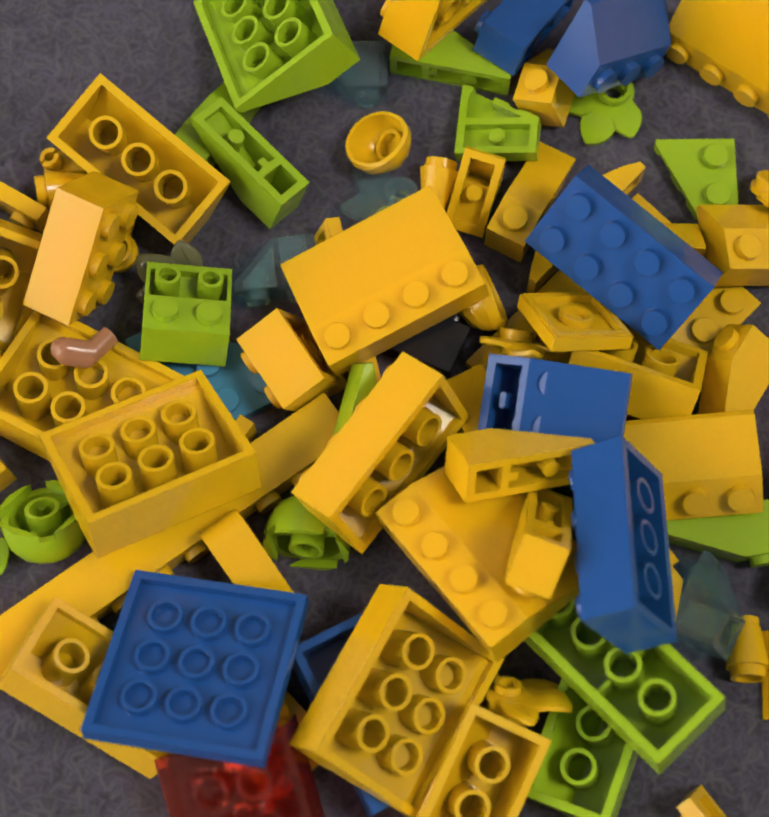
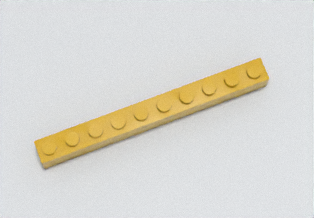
[0,393,339,679]

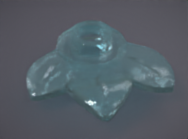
[340,171,419,221]

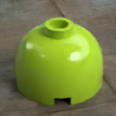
[0,480,86,564]
[263,496,351,571]

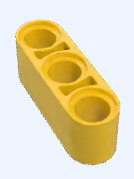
[199,508,294,593]

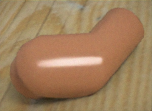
[51,327,118,368]

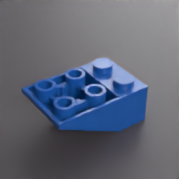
[478,354,633,443]

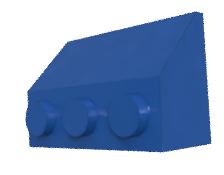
[546,0,671,98]

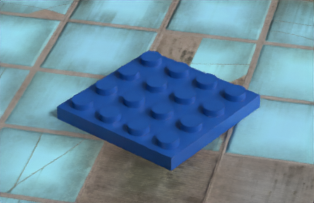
[80,570,309,768]

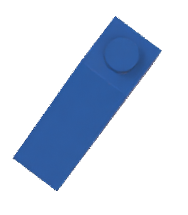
[473,0,575,76]

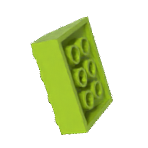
[193,0,360,113]

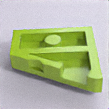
[454,85,541,162]
[654,139,738,220]

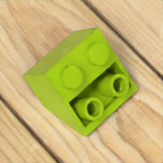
[140,262,232,367]

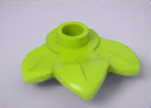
[569,82,642,146]

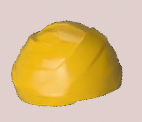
[345,111,411,175]
[459,264,508,331]

